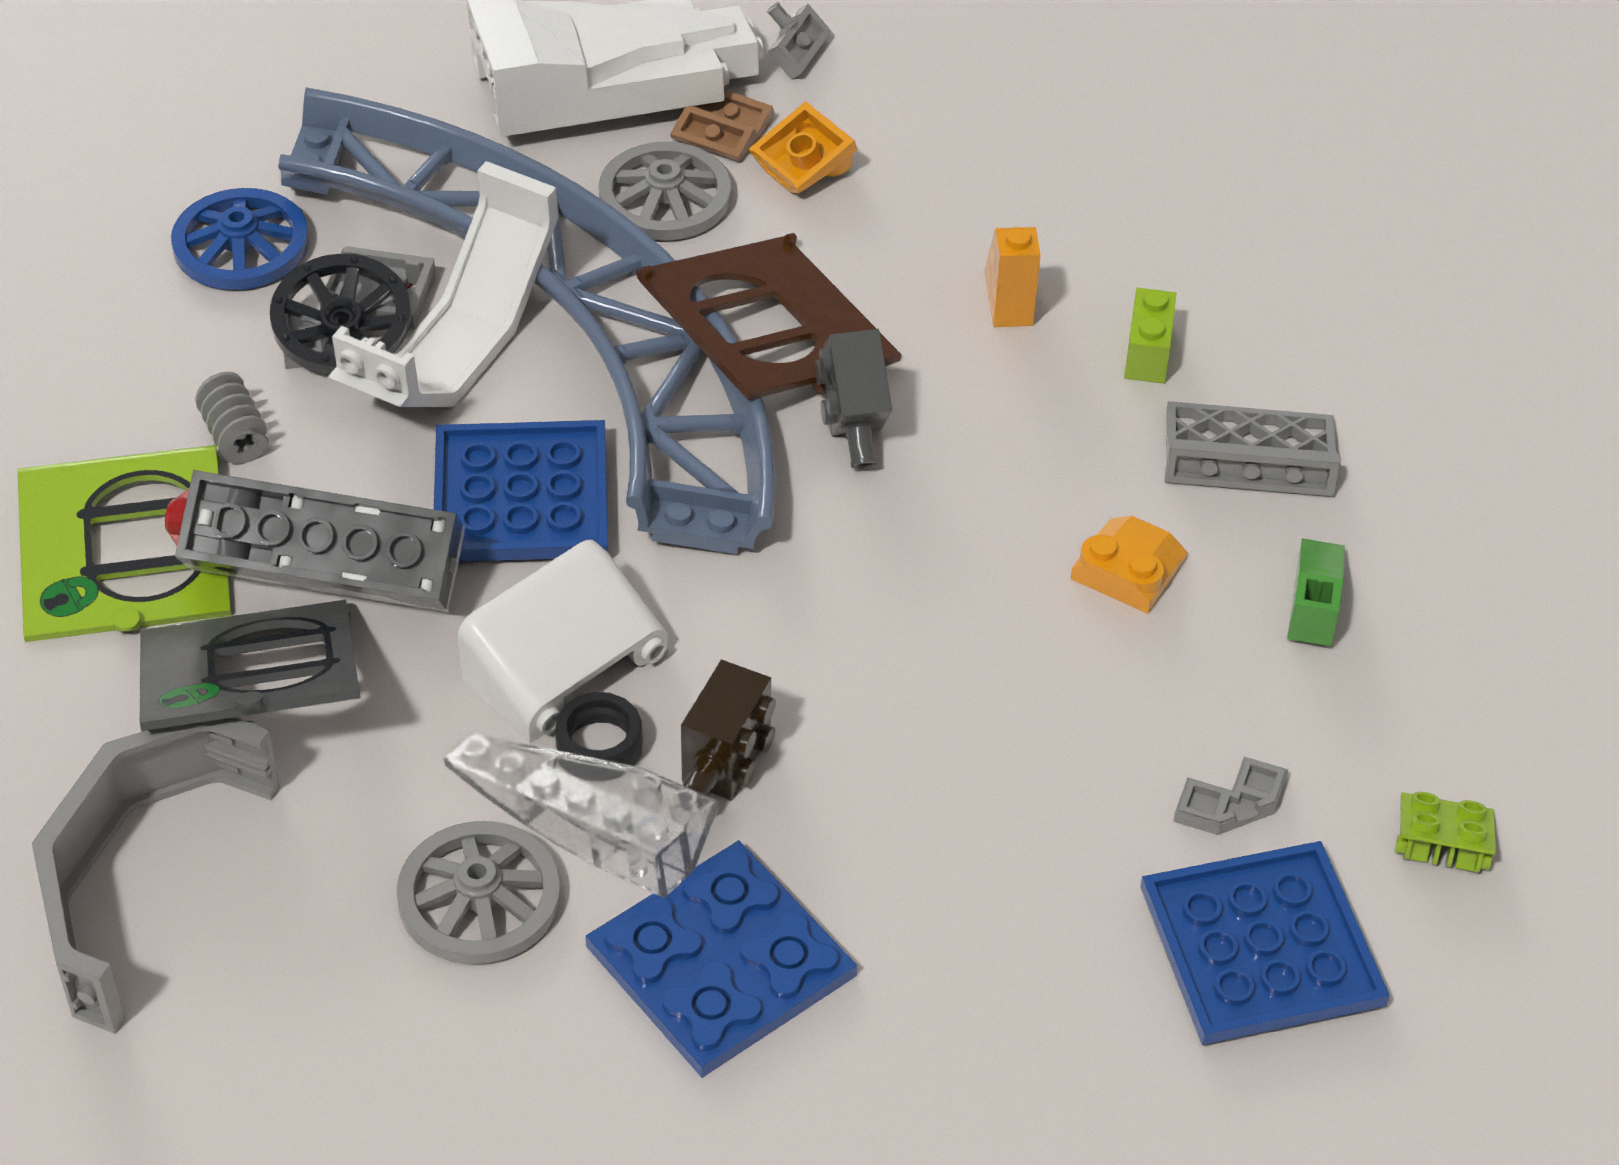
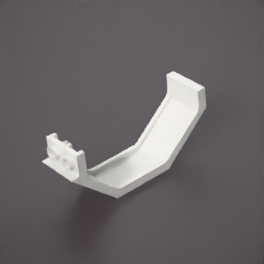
[328,161,558,407]

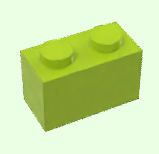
[1124,287,1177,384]

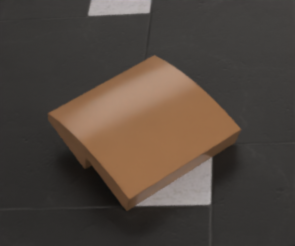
[670,90,774,162]

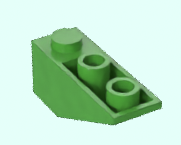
[1287,538,1345,647]

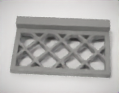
[1165,401,1340,497]

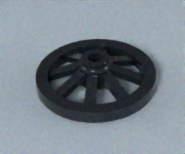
[270,254,411,374]

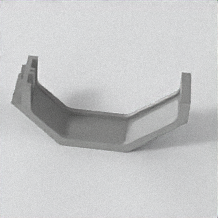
[32,717,280,1034]

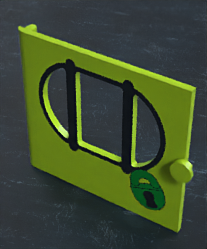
[17,445,232,642]

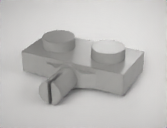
[767,2,831,79]

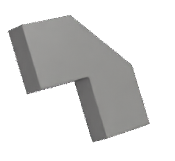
[1173,757,1288,835]

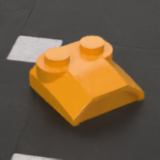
[749,101,858,193]
[1071,516,1188,614]

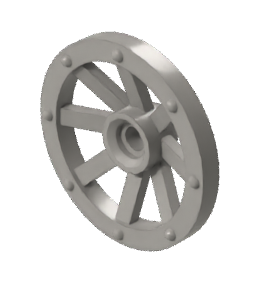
[599,142,731,241]
[397,821,561,964]

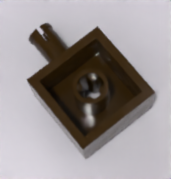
[677,659,776,809]

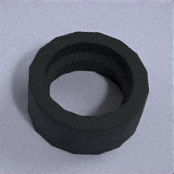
[555,692,643,781]

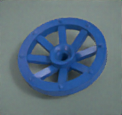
[171,188,309,290]

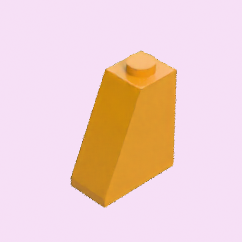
[985,227,1041,327]

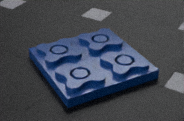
[434,420,608,562]
[585,840,857,1078]
[1140,841,1390,1045]

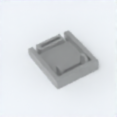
[320,246,436,329]

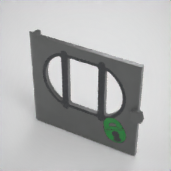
[139,599,361,731]

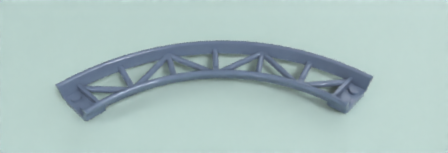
[278,87,776,555]

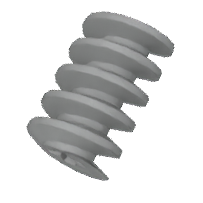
[195,372,269,464]

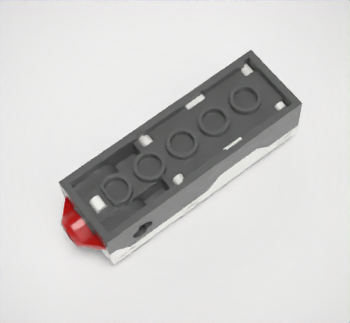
[165,470,465,613]

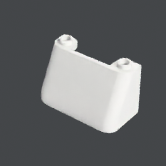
[457,540,668,744]

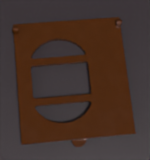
[636,233,902,401]

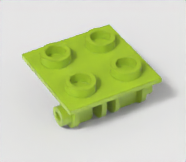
[1395,792,1496,873]

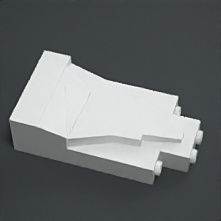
[466,0,764,137]

